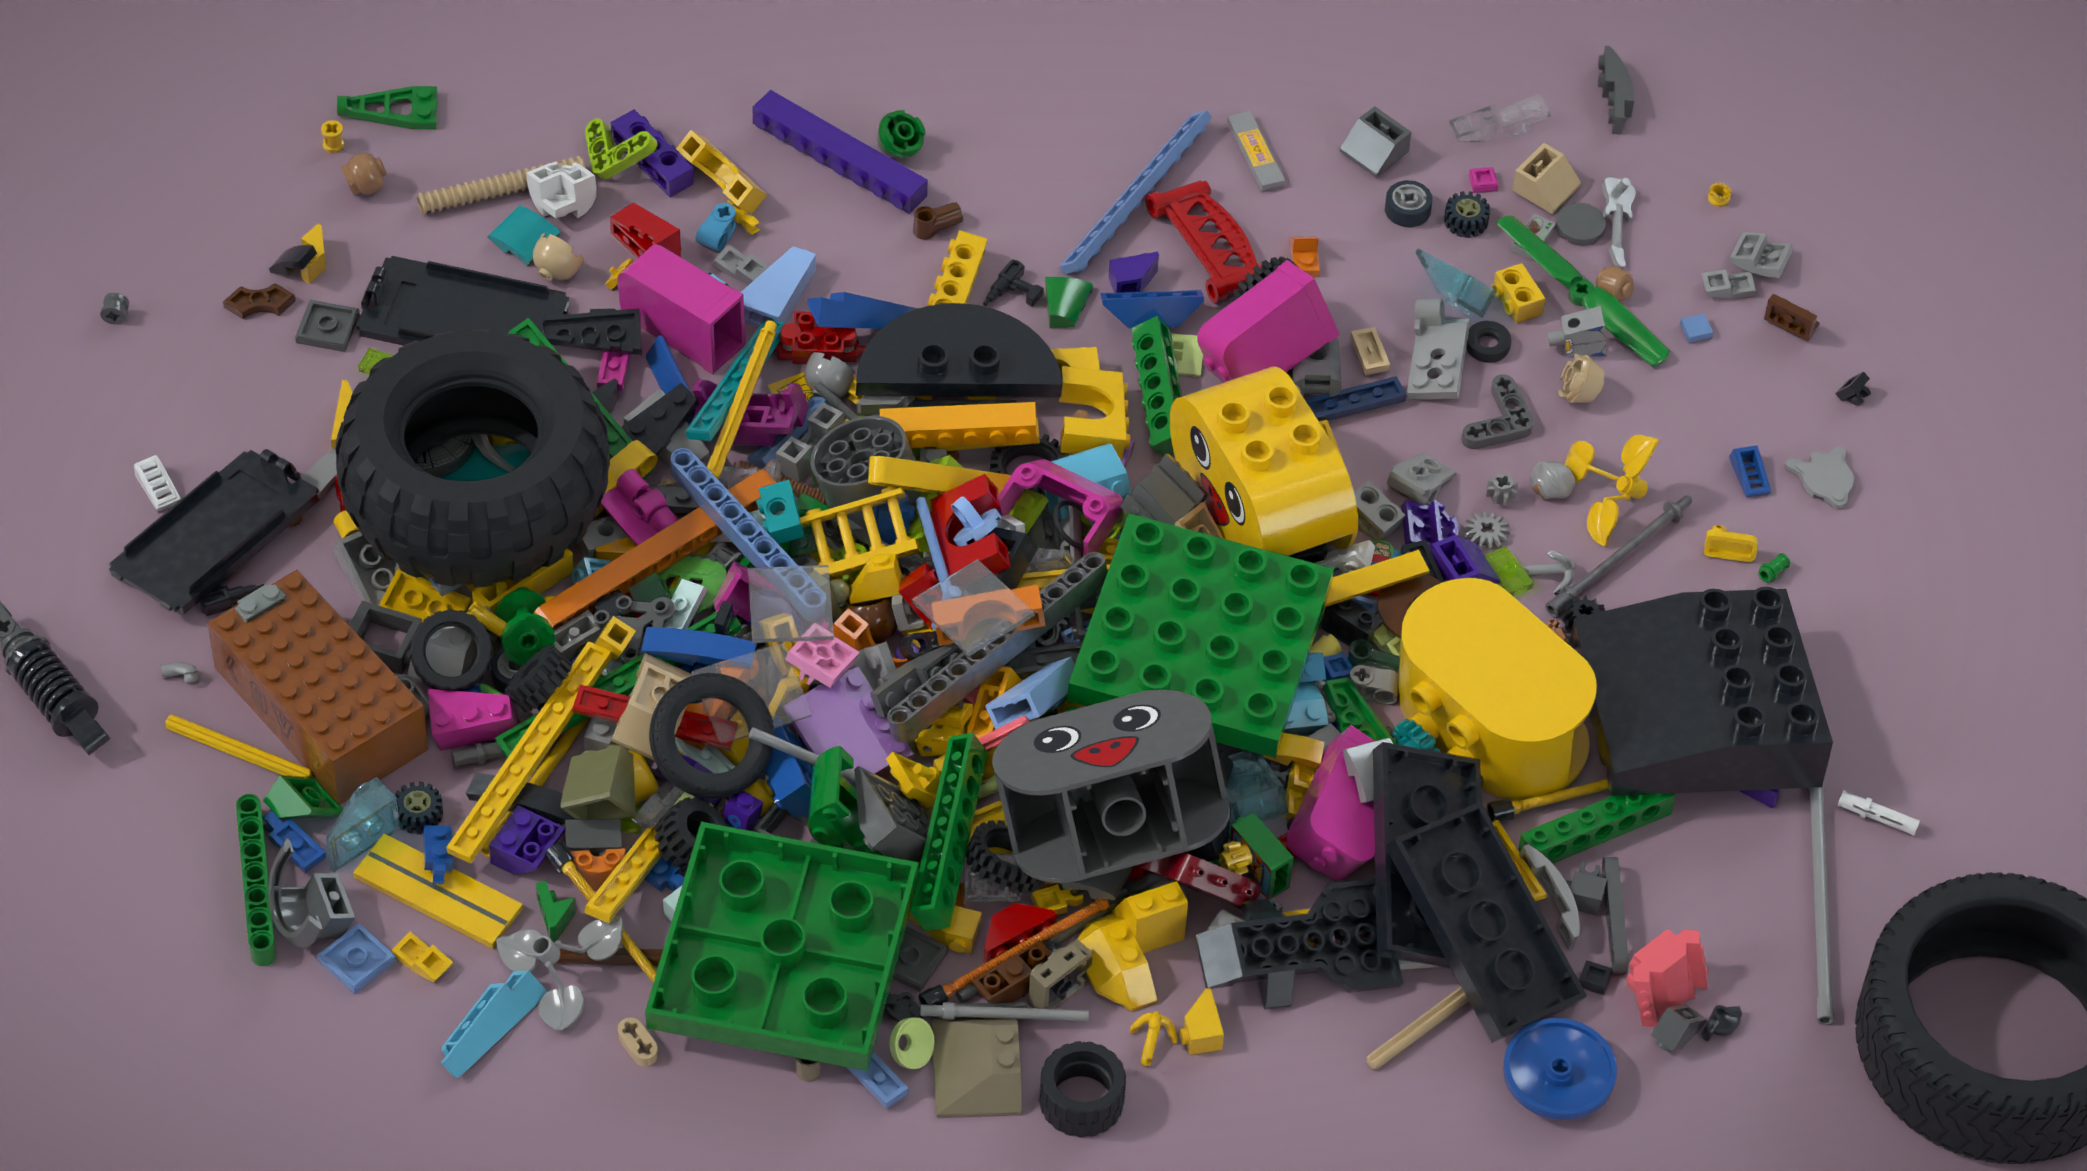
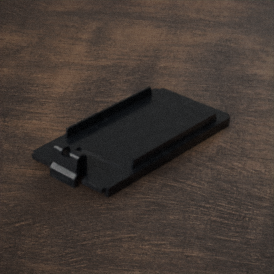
[356,256,571,346]
[109,449,319,614]

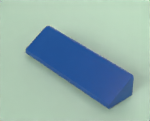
[646,335,697,426]

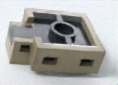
[1028,939,1093,1009]

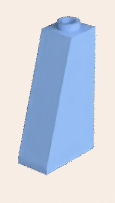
[741,246,816,327]
[985,657,1075,729]

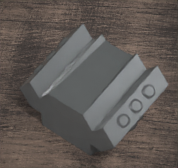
[1120,454,1209,525]

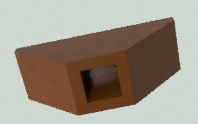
[972,940,1052,1004]

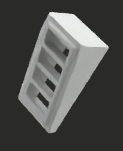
[134,455,181,512]

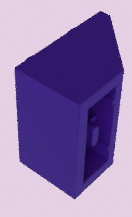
[1431,535,1501,584]
[489,806,565,875]

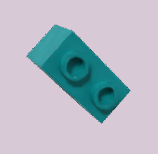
[756,480,805,544]

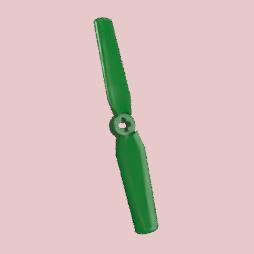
[1497,215,1670,366]

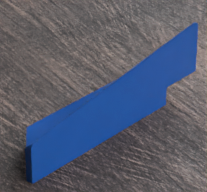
[807,292,918,329]

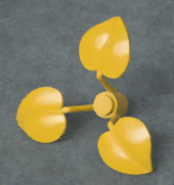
[1565,435,1660,547]

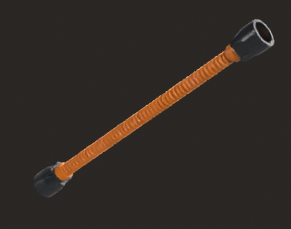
[918,885,1129,1005]

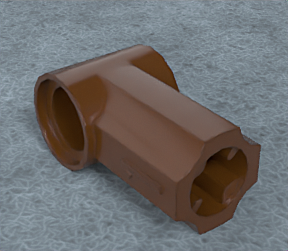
[913,202,963,240]

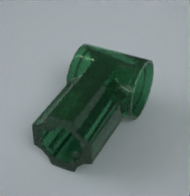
[1348,639,1400,674]

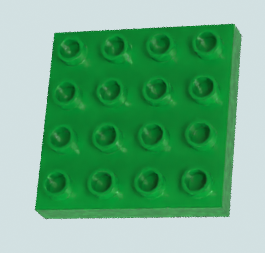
[1067,513,1334,758]
[645,822,919,1071]

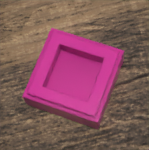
[1468,167,1498,193]

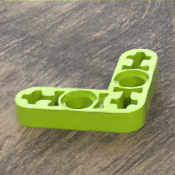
[585,118,657,180]

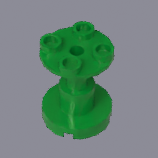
[495,586,555,665]

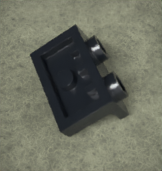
[1321,599,1383,656]

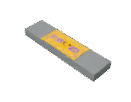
[1227,111,1285,191]

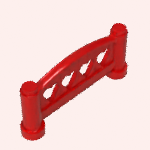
[1145,180,1262,303]

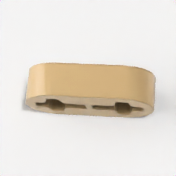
[618,1018,658,1067]

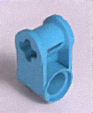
[695,203,737,252]

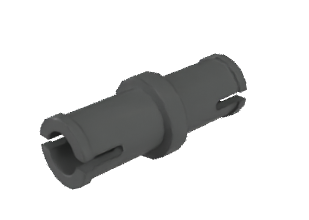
[451,742,506,767]

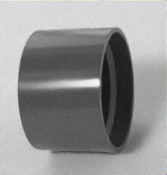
[811,416,921,530]

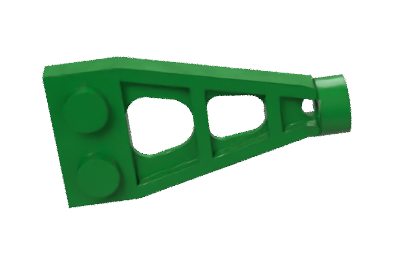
[337,86,437,129]

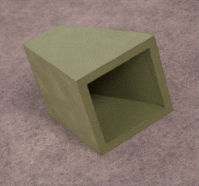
[561,744,635,820]

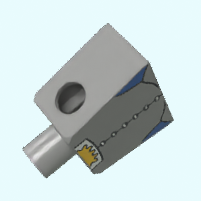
[1547,306,1607,358]

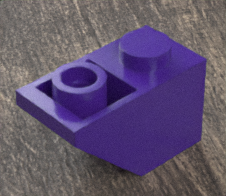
[1108,252,1159,293]

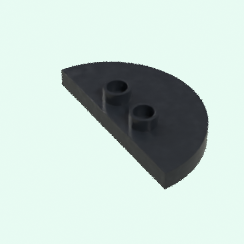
[855,303,1063,397]

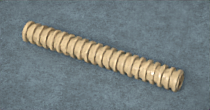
[417,156,585,215]

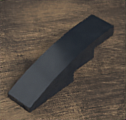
[466,773,576,824]

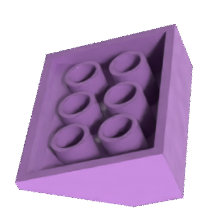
[783,667,914,789]

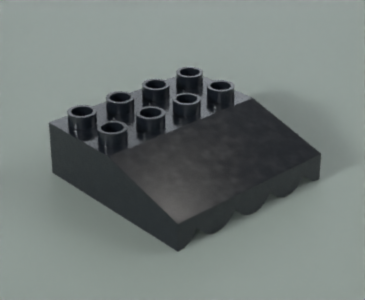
[1570,587,1833,796]

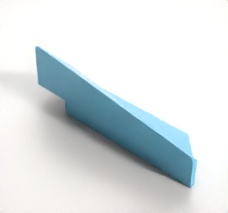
[441,970,547,1078]

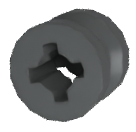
[100,293,129,325]

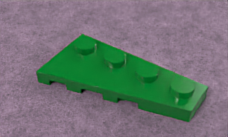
[1323,677,1397,744]

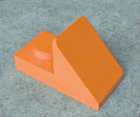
[1289,236,1320,277]

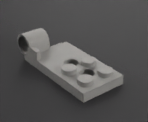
[1407,298,1470,400]

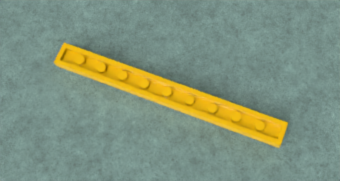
[446,641,613,863]

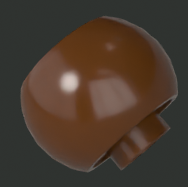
[842,597,898,645]

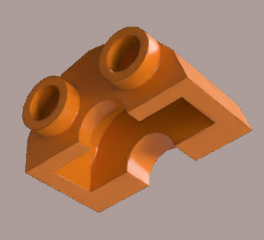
[570,848,626,891]

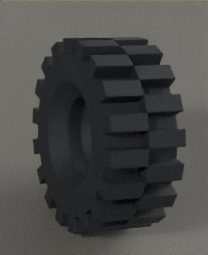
[505,644,572,712]

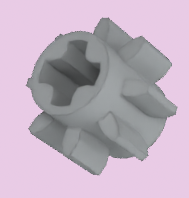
[1486,473,1518,506]

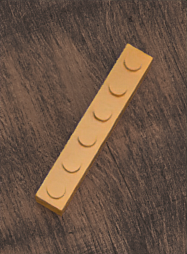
[880,402,1037,448]

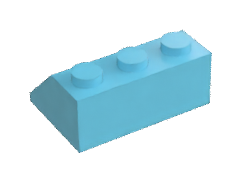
[1045,443,1132,519]
[1284,681,1329,735]

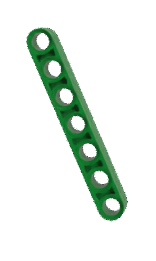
[236,794,276,966]

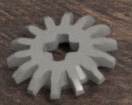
[1463,511,1510,549]

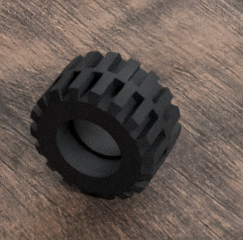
[655,797,729,872]

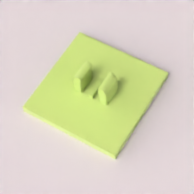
[1171,333,1203,377]

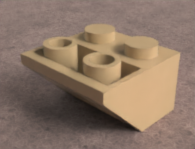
[1512,143,1581,214]

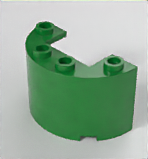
[808,745,884,856]

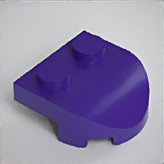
[1401,500,1459,550]

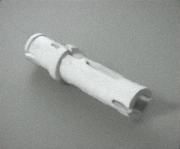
[1837,790,1920,836]

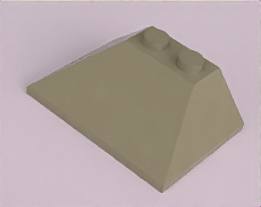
[931,1018,1022,1118]

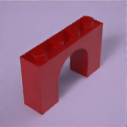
[930,474,1011,590]

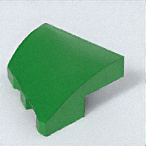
[1045,277,1093,328]

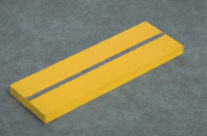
[353,833,523,949]

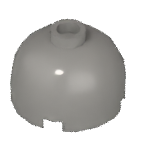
[804,353,855,398]

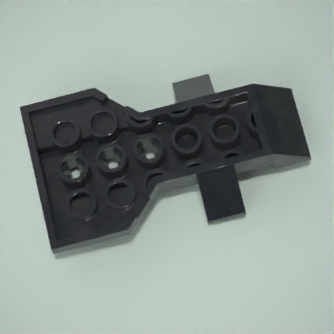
[1195,878,1404,1010]

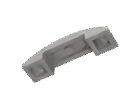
[1519,844,1580,950]

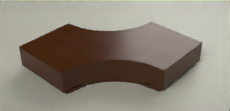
[223,283,296,319]

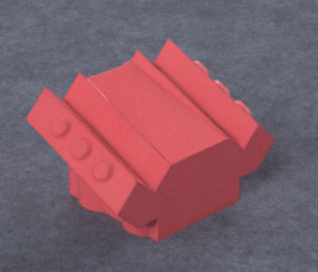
[1626,929,1708,1027]

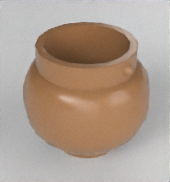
[341,152,387,196]

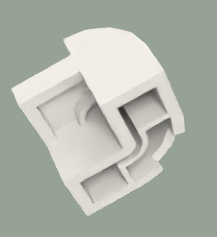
[526,161,597,218]

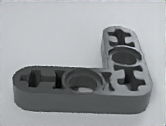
[1461,374,1534,449]

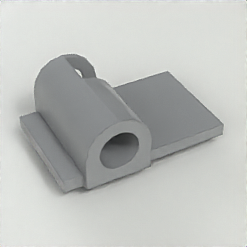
[1387,452,1456,506]

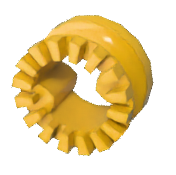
[1708,182,1731,207]

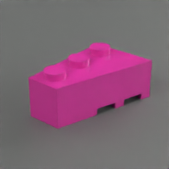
[428,689,518,751]

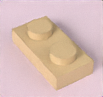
[1350,327,1390,376]

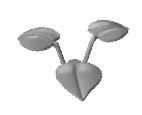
[496,916,623,1031]

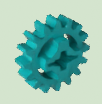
[1392,719,1440,752]

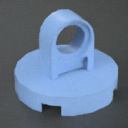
[951,497,1002,546]

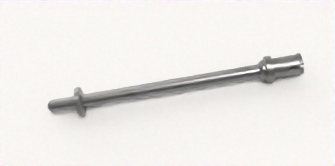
[1545,495,1692,617]

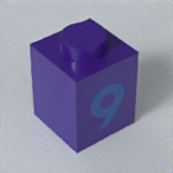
[723,791,763,831]

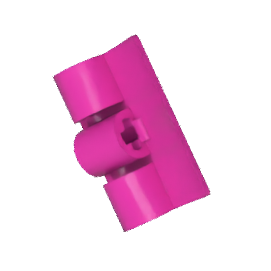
[600,468,679,546]

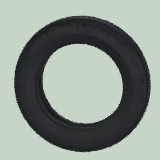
[649,673,775,799]

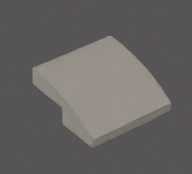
[1730,232,1792,278]
[1343,738,1393,803]

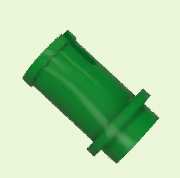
[1758,553,1791,583]

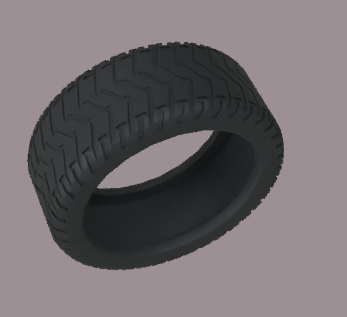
[1855,872,2087,1164]

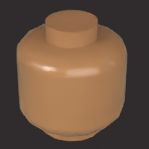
[1596,265,1634,302]

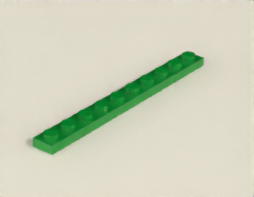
[495,611,742,758]

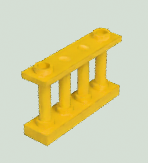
[800,486,921,580]

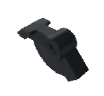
[885,992,924,1022]
[1702,1005,1742,1042]

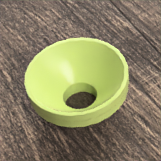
[889,1017,935,1069]

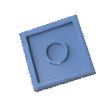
[317,923,397,994]

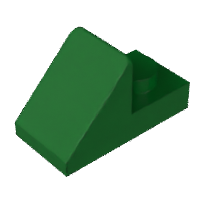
[535,881,576,942]

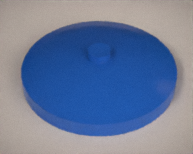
[1503,1018,1617,1120]

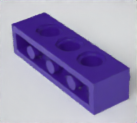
[610,109,694,198]

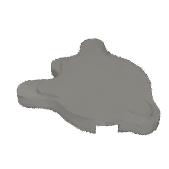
[1785,446,1854,509]

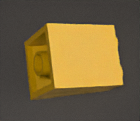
[1112,881,1188,953]

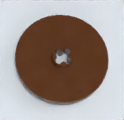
[1377,574,1442,639]

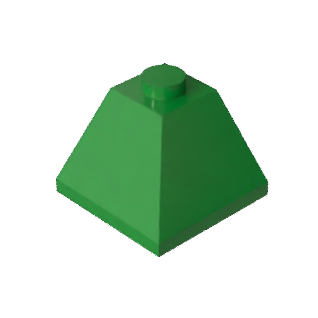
[263,775,347,819]

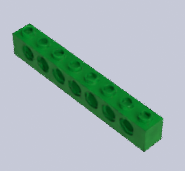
[910,733,988,931]

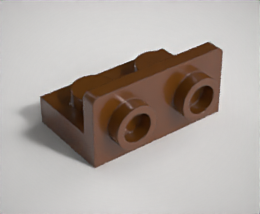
[1764,294,1820,341]

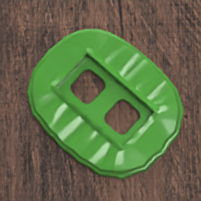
[641,555,727,614]

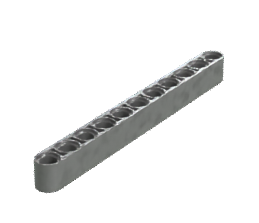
[887,552,1108,742]

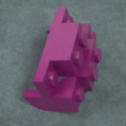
[692,380,809,446]

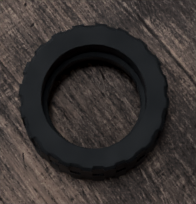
[411,609,492,692]
[1039,1041,1126,1137]

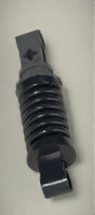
[0,601,111,756]

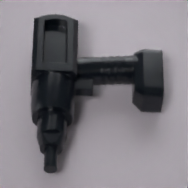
[983,259,1044,307]
[200,584,264,616]

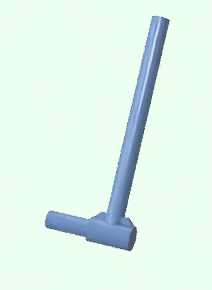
[916,497,962,631]

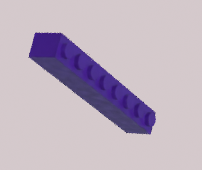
[752,90,928,214]

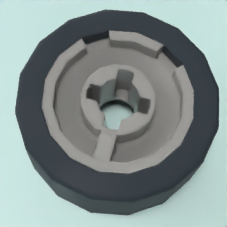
[1385,180,1433,227]

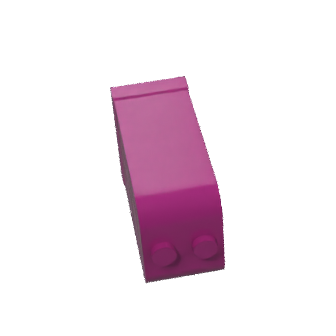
[618,244,746,375]
[1197,260,1340,382]
[1287,725,1375,880]

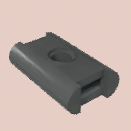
[1292,337,1342,397]

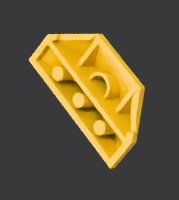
[1078,913,1157,1012]

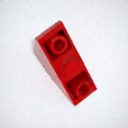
[984,903,1057,964]

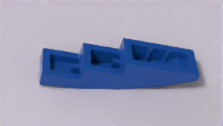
[641,627,757,670]

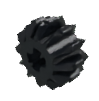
[1562,595,1605,632]

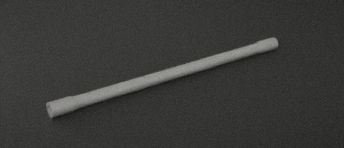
[1809,778,1834,1025]

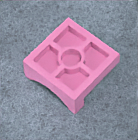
[785,625,860,688]

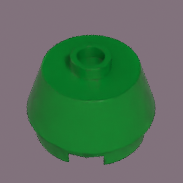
[877,110,926,158]

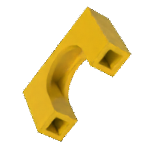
[1058,366,1130,459]

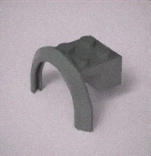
[268,838,355,948]

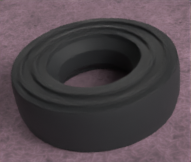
[1466,321,1511,363]

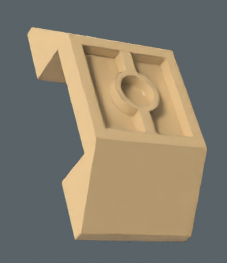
[611,653,693,761]

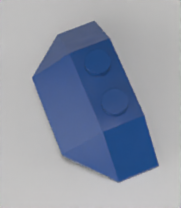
[1101,290,1204,330]

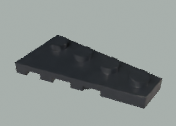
[538,308,642,355]

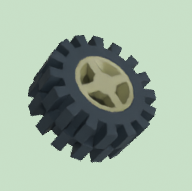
[1444,191,1490,238]
[392,781,443,834]

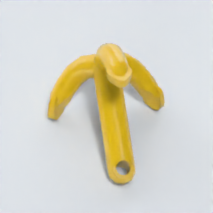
[1129,1011,1177,1066]

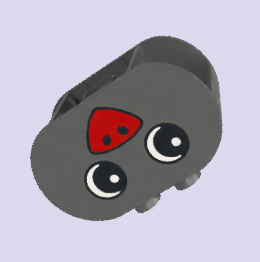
[992,690,1230,883]

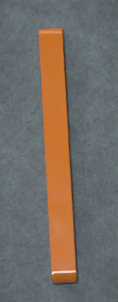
[533,469,777,630]

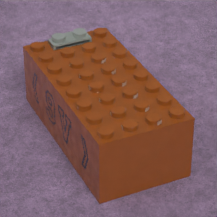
[208,570,428,805]

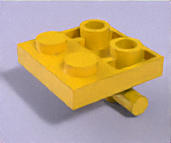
[886,751,941,808]

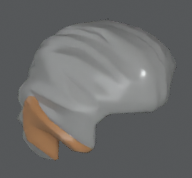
[1530,461,1576,499]

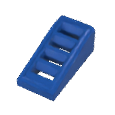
[1729,445,1771,497]

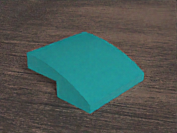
[487,205,561,266]

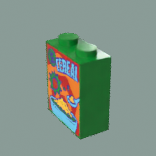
[1230,812,1294,899]

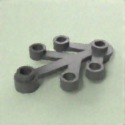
[593,595,675,663]

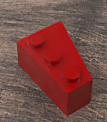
[610,202,682,258]

